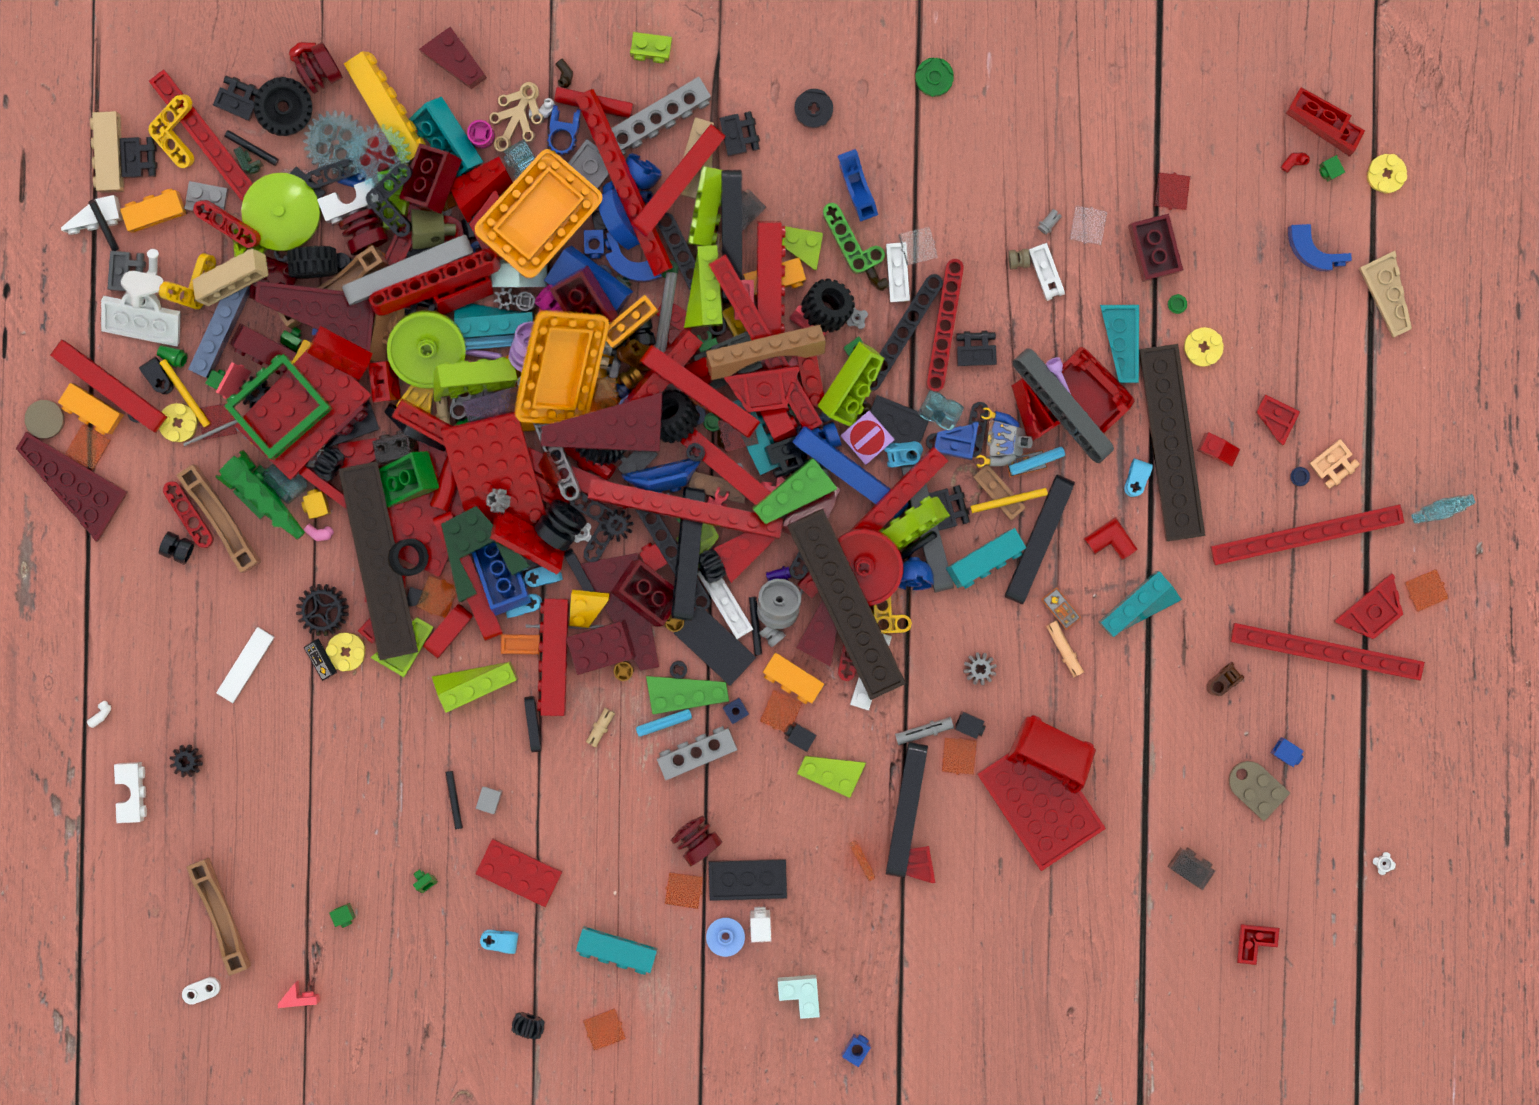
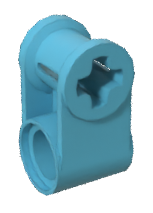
[884,441,923,468]
[1124,458,1153,497]
[524,566,563,587]
[506,594,542,618]
[480,930,519,954]

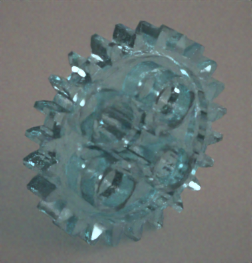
[303,110,367,174]
[347,124,411,187]
[1411,494,1476,524]

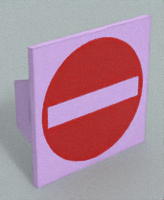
[840,410,895,465]

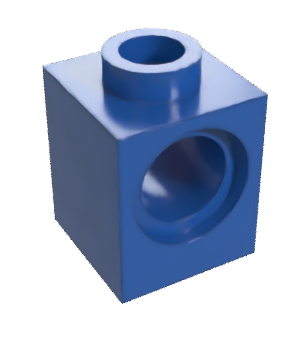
[584,230,605,259]
[1271,737,1304,767]
[841,1034,871,1067]

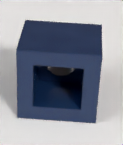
[723,697,749,724]

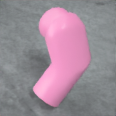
[304,523,334,541]

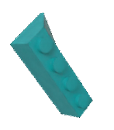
[409,96,483,178]
[454,304,534,339]
[1099,571,1182,637]

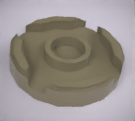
[25,400,65,439]

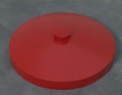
[837,528,903,606]

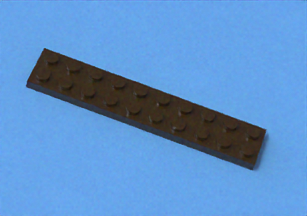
[1139,344,1205,541]
[338,461,418,661]
[787,508,906,700]

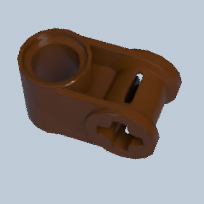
[617,339,651,371]
[1206,662,1245,696]

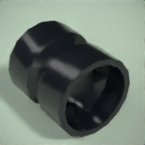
[629,319,656,346]
[158,531,195,565]

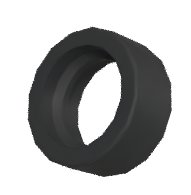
[389,538,429,576]

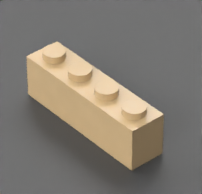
[90,111,124,193]
[193,249,268,306]

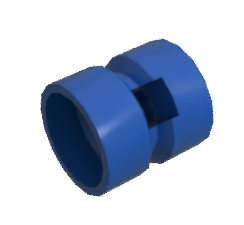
[812,422,842,448]

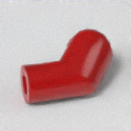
[289,42,316,62]
[1280,153,1310,173]

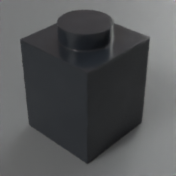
[954,711,986,739]
[784,722,817,752]

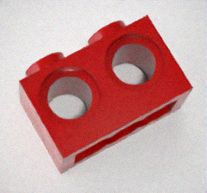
[368,361,401,402]

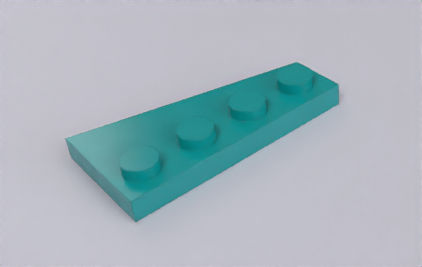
[1100,305,1139,383]

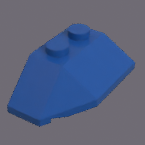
[621,458,700,493]

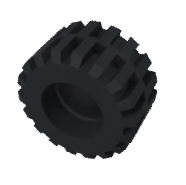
[287,246,338,279]
[801,278,855,333]
[660,390,699,443]

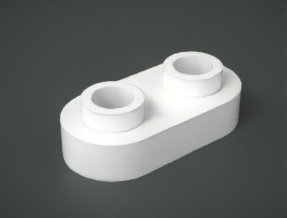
[182,977,221,1004]

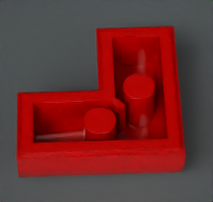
[1084,517,1138,560]
[1237,924,1280,965]

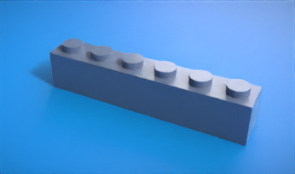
[188,285,250,378]

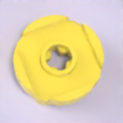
[1367,154,1407,194]
[1184,327,1224,367]
[159,404,198,442]
[326,633,366,671]

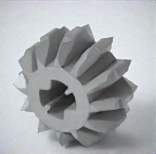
[963,652,997,685]

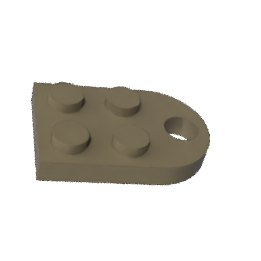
[1228,761,1290,821]

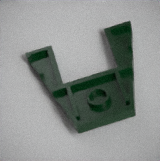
[441,506,530,603]

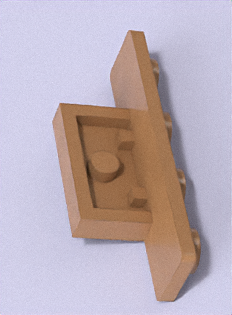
[370,296,405,362]

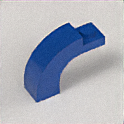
[837,149,878,222]
[598,181,640,250]
[1288,224,1352,272]
[604,232,662,283]

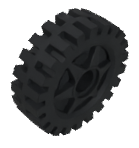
[254,77,312,136]

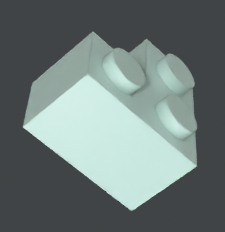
[491,260,547,287]
[778,975,820,1019]

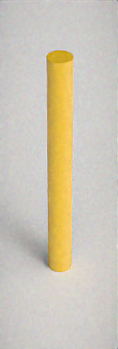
[159,359,210,428]
[970,488,1048,513]

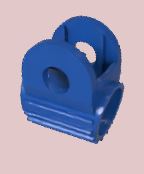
[547,105,581,156]

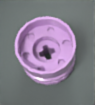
[509,321,534,372]

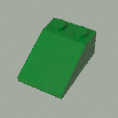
[379,451,439,508]

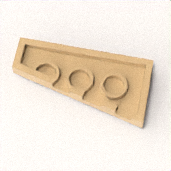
[680,117,714,199]
[1359,251,1412,338]

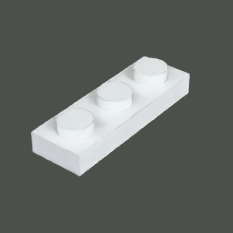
[886,242,910,303]

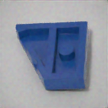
[934,422,979,460]

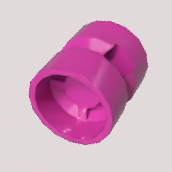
[467,120,495,149]
[534,284,563,312]

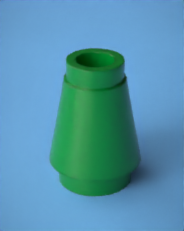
[157,345,188,368]

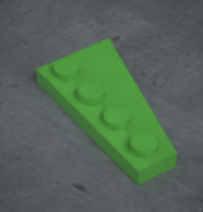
[752,458,838,524]
[646,676,729,714]

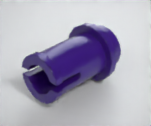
[766,566,792,581]

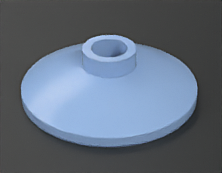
[706,918,745,957]

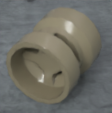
[1008,249,1030,270]

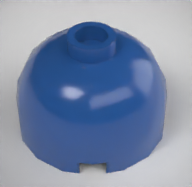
[626,153,662,190]
[898,557,934,590]

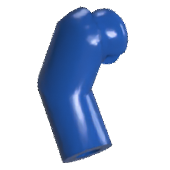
[338,169,367,188]

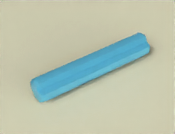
[465,335,514,350]
[1009,447,1065,475]
[636,709,692,737]

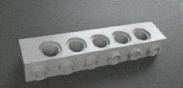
[611,77,711,156]

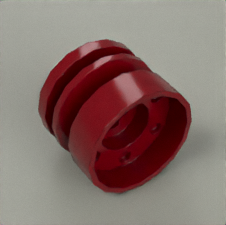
[293,42,343,94]
[338,208,389,256]
[671,815,723,867]

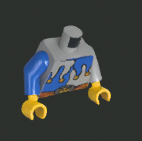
[976,408,1033,468]

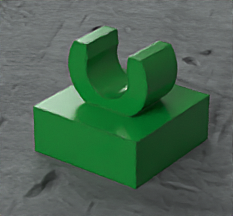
[280,327,302,353]
[697,330,718,353]
[413,869,438,894]

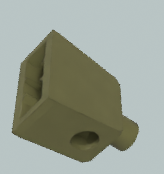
[411,209,456,249]

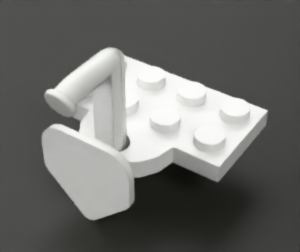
[101,249,180,347]

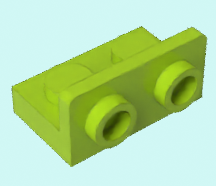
[630,32,672,64]

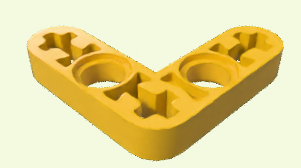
[148,94,194,168]
[159,253,216,309]

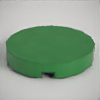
[915,58,954,97]

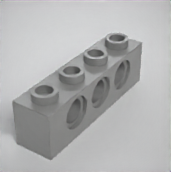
[657,726,737,780]

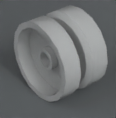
[757,579,801,629]

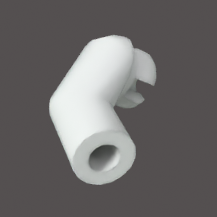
[529,98,555,119]
[87,701,111,728]

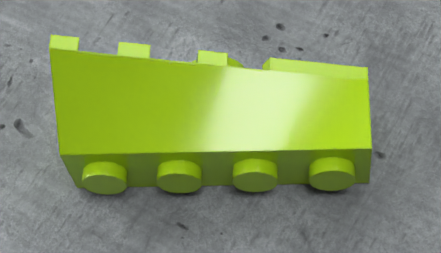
[687,166,722,246]
[684,245,723,328]
[818,341,884,427]
[434,357,518,402]
[879,496,950,551]
[432,662,518,713]

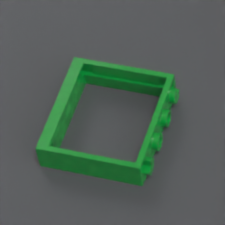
[224,354,333,460]

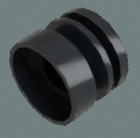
[534,499,587,551]

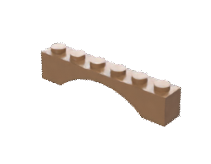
[278,245,389,329]
[706,325,825,380]
[176,464,261,573]
[186,857,251,976]

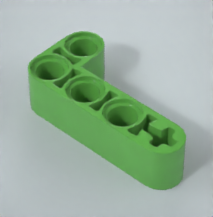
[823,203,885,274]

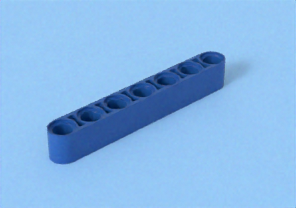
[792,426,909,519]

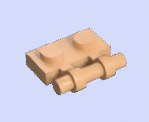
[1309,439,1360,489]

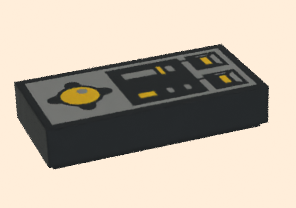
[304,639,337,681]

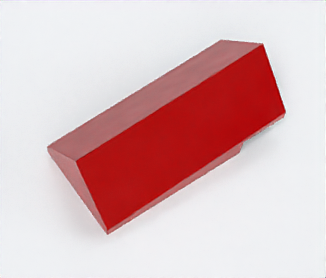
[1286,87,1365,157]

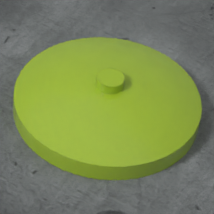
[241,173,321,252]
[387,311,466,388]

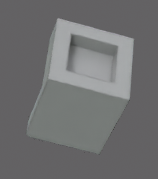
[476,787,503,814]

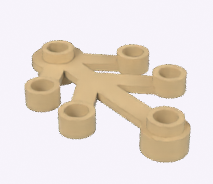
[489,82,544,152]

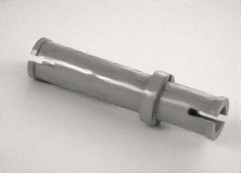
[895,717,954,745]

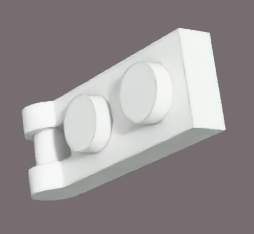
[1029,243,1065,301]

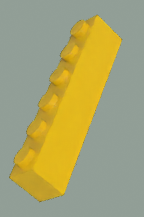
[344,51,426,165]

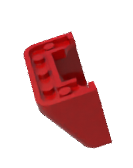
[1062,347,1135,433]
[1006,715,1096,794]

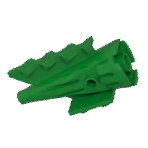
[215,450,305,540]

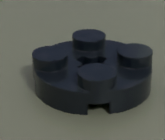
[794,89,833,129]

